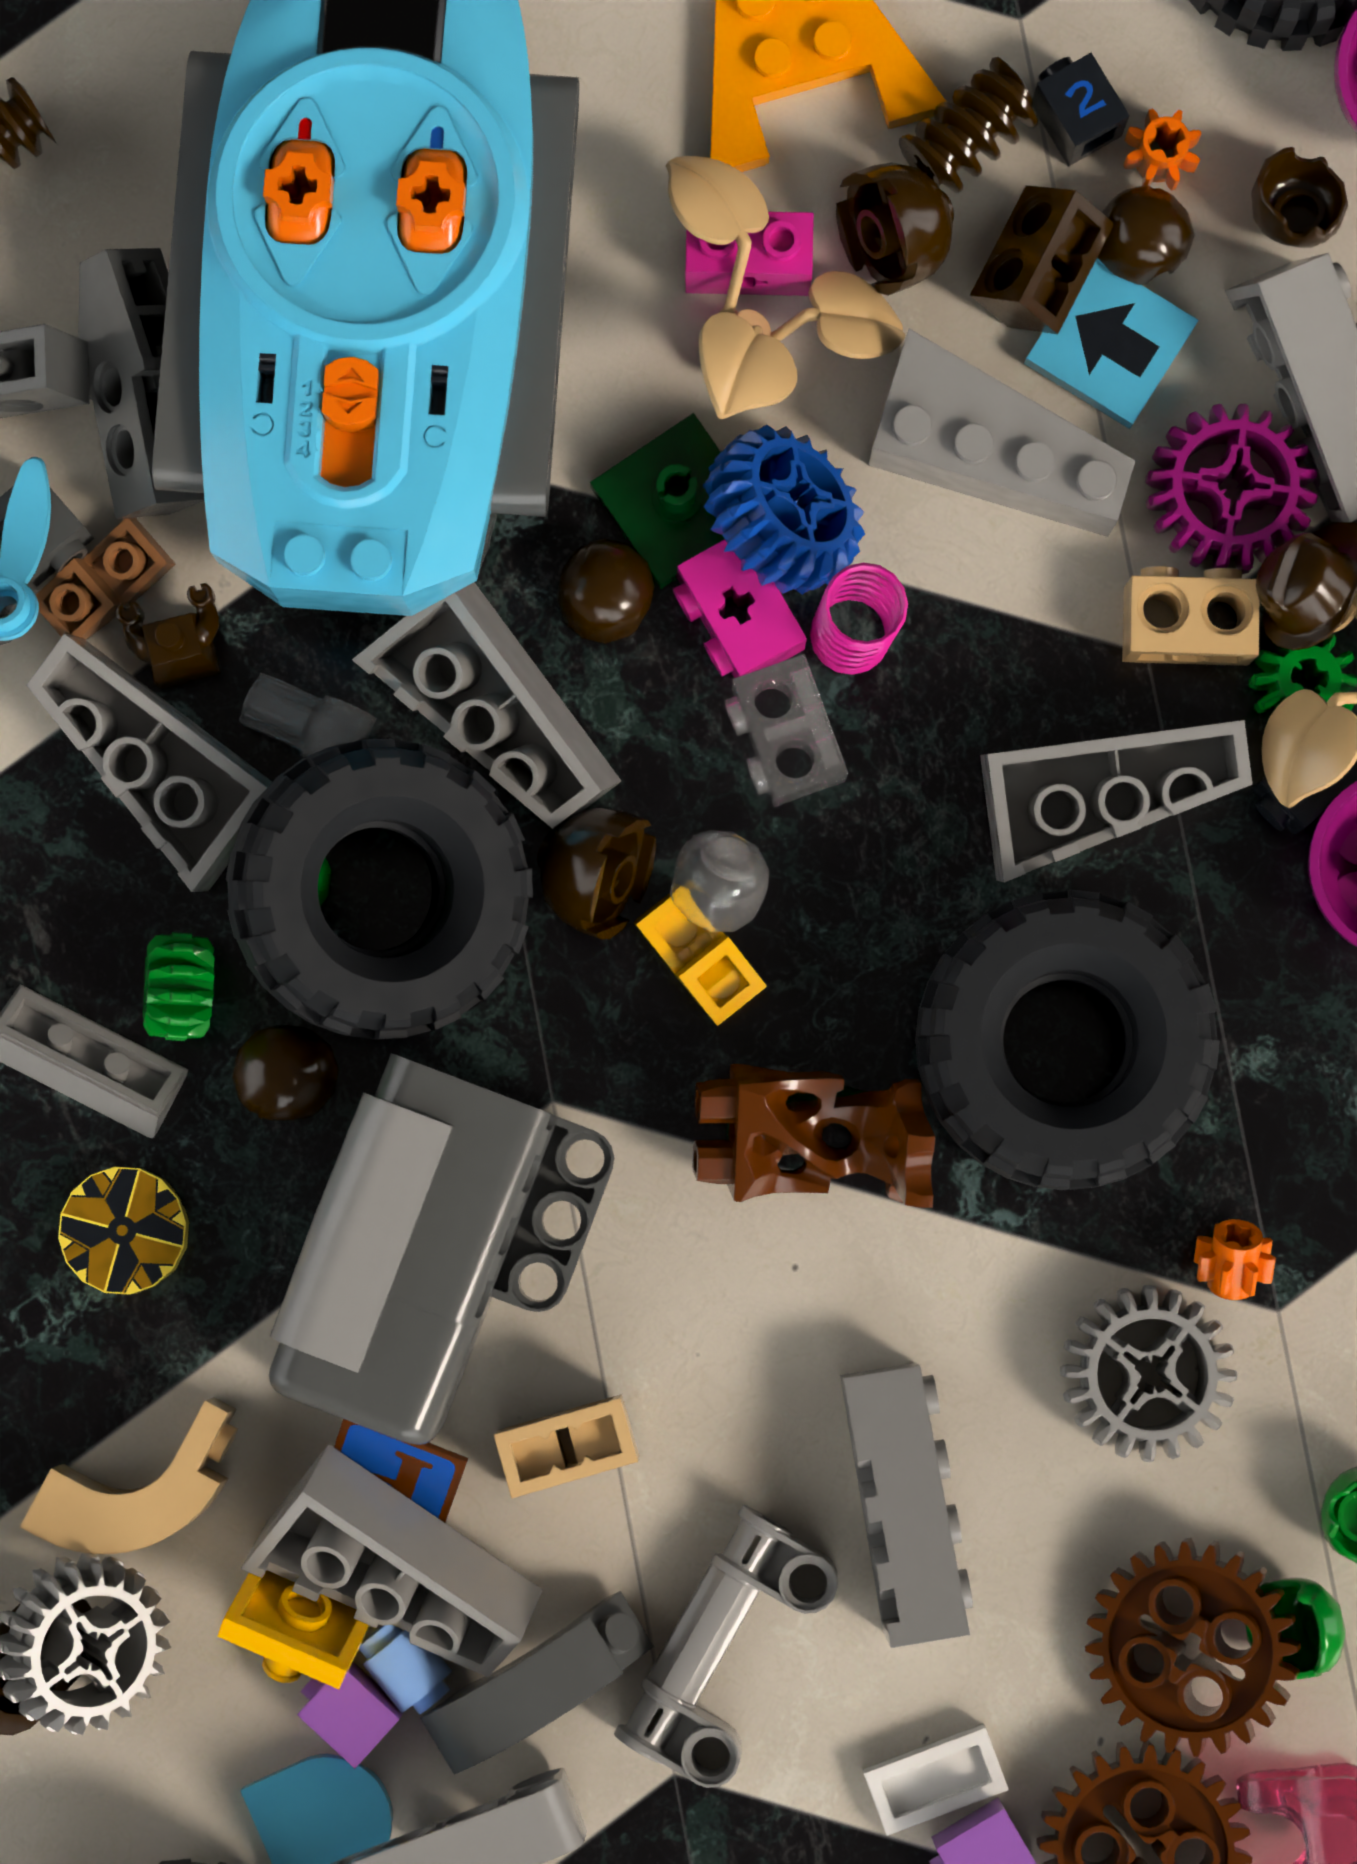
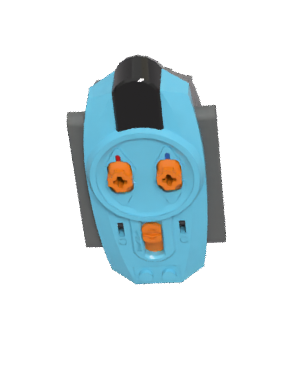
[152,0,580,616]

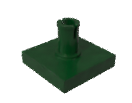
[590,413,725,589]

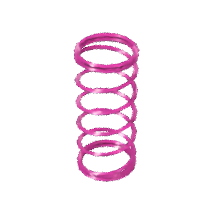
[810,562,908,675]

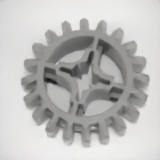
[1060,1285,1237,1462]
[0,1553,171,1735]

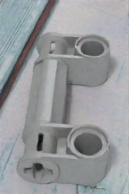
[614,1505,838,1788]

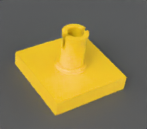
[217,1571,370,1689]

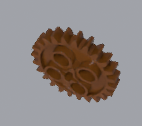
[1085,1538,1301,1757]
[1036,1740,1253,1864]

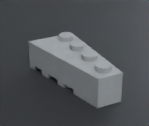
[26,634,272,892]

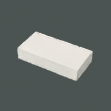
[862,1724,1009,1836]

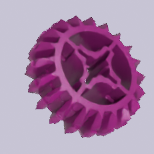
[1145,403,1318,574]

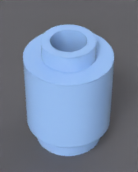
[359,1625,452,1715]

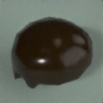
[1251,147,1348,248]
[1097,186,1195,285]
[557,538,655,644]
[232,1025,338,1121]

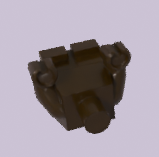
[116,583,221,690]

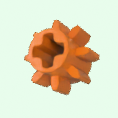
[1123,108,1202,191]
[1194,1219,1276,1300]

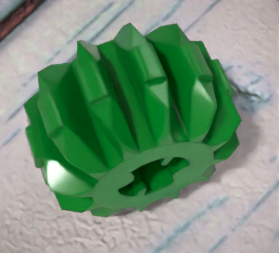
[1249,634,1357,713]
[143,932,215,1041]

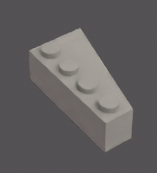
[1225,253,1357,523]
[868,328,1135,537]
[352,582,621,829]
[980,720,1252,882]
[840,1363,973,1648]
[241,1444,543,1677]

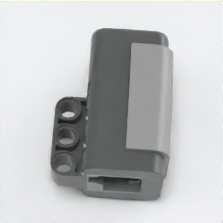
[269,1053,615,1445]

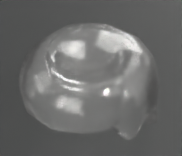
[670,830,769,932]

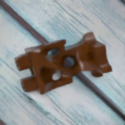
[692,1064,935,1208]

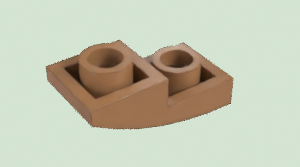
[36,518,176,640]

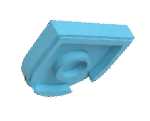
[240,1754,393,1864]

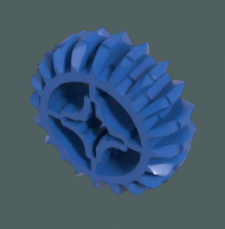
[703,424,865,595]

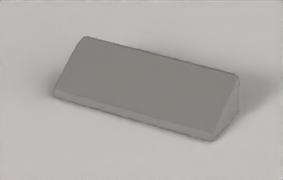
[0,984,188,1138]

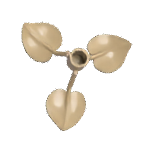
[666,156,905,419]
[1262,591,1357,808]

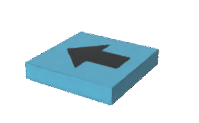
[1024,258,1199,429]

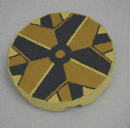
[58,1167,189,1294]

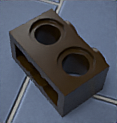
[970,185,1113,334]

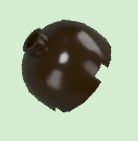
[836,162,954,296]
[537,808,656,939]

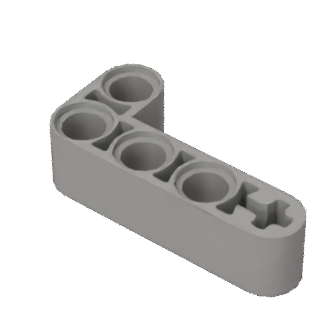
[331,1768,587,1864]

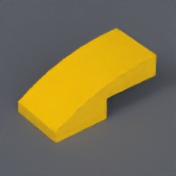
[633,883,767,1026]

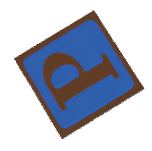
[334,1419,468,1523]

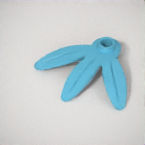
[0,457,51,641]

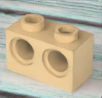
[1122,566,1259,666]
[494,1394,639,1499]

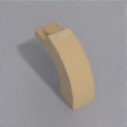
[20,1397,238,1554]

